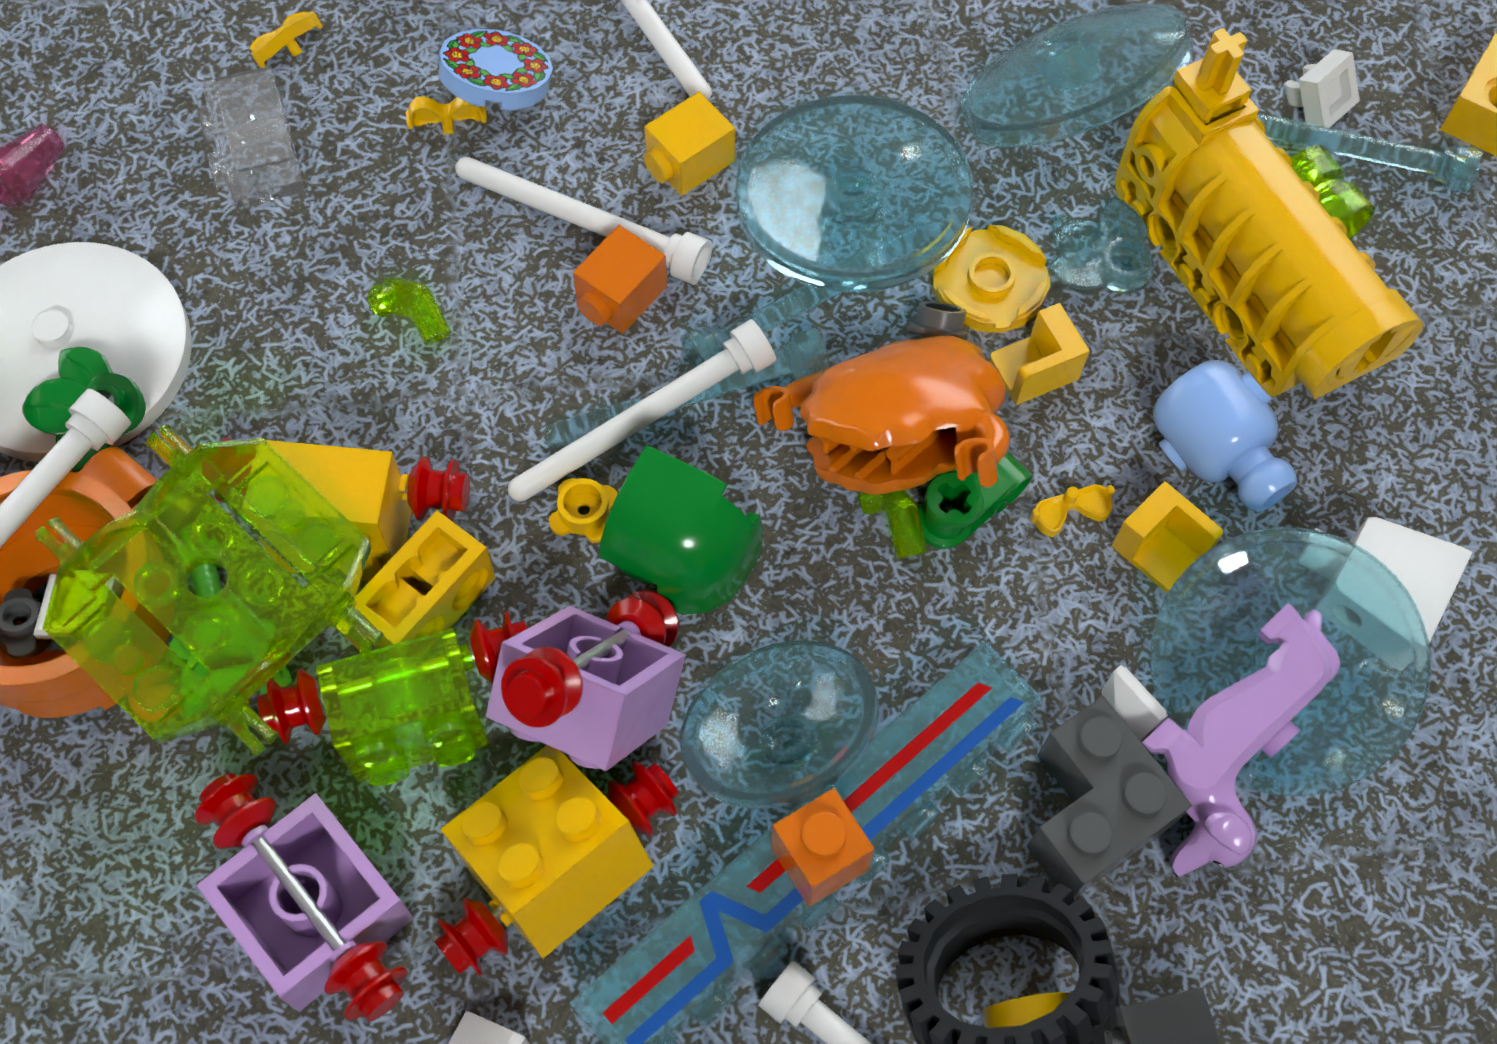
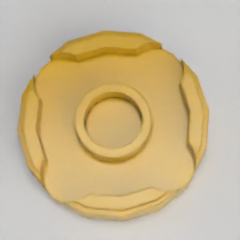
[932,225,1050,333]

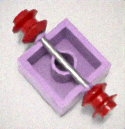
[485,590,686,771]
[194,773,414,1022]

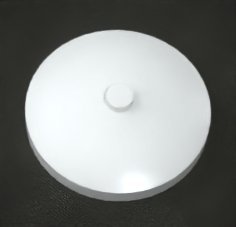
[0,242,192,462]

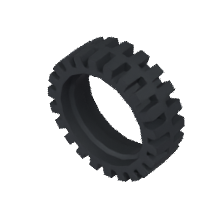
[896,874,1120,1044]

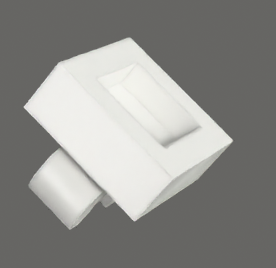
[1284,49,1360,132]

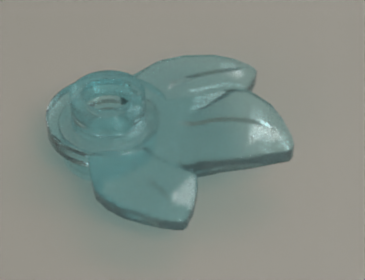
[1049,197,1154,294]

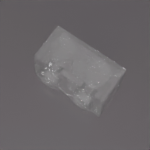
[197,66,306,208]

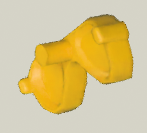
[250,11,323,69]
[406,96,487,134]
[1029,484,1115,537]

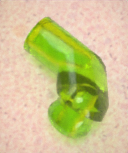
[367,277,452,346]
[858,490,928,559]

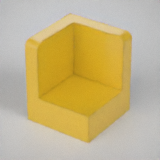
[989,303,1090,405]
[1111,481,1224,593]

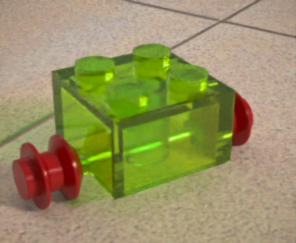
[257,611,527,786]

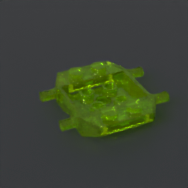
[35,424,384,756]

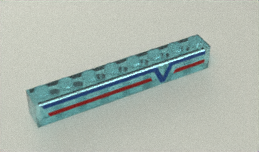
[569,641,1042,1044]

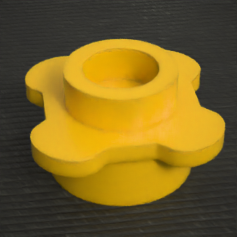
[549,478,618,543]

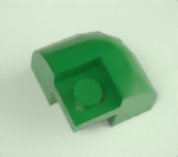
[599,445,763,615]

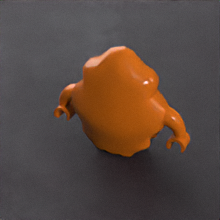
[753,336,1010,495]

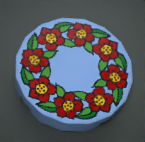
[438,29,553,111]

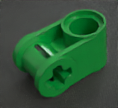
[914,451,1034,549]

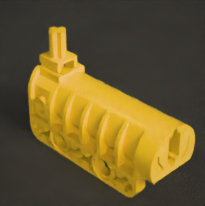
[1115,28,1423,399]

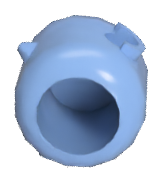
[1153,360,1297,512]

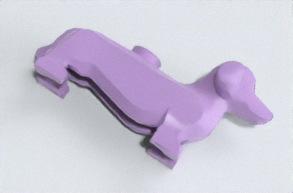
[1142,603,1340,878]

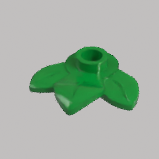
[22,347,146,472]

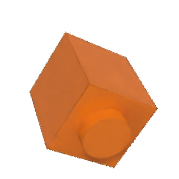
[573,225,667,334]
[771,788,875,907]

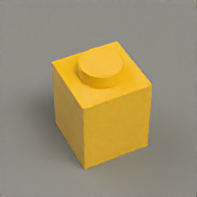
[643,91,735,196]

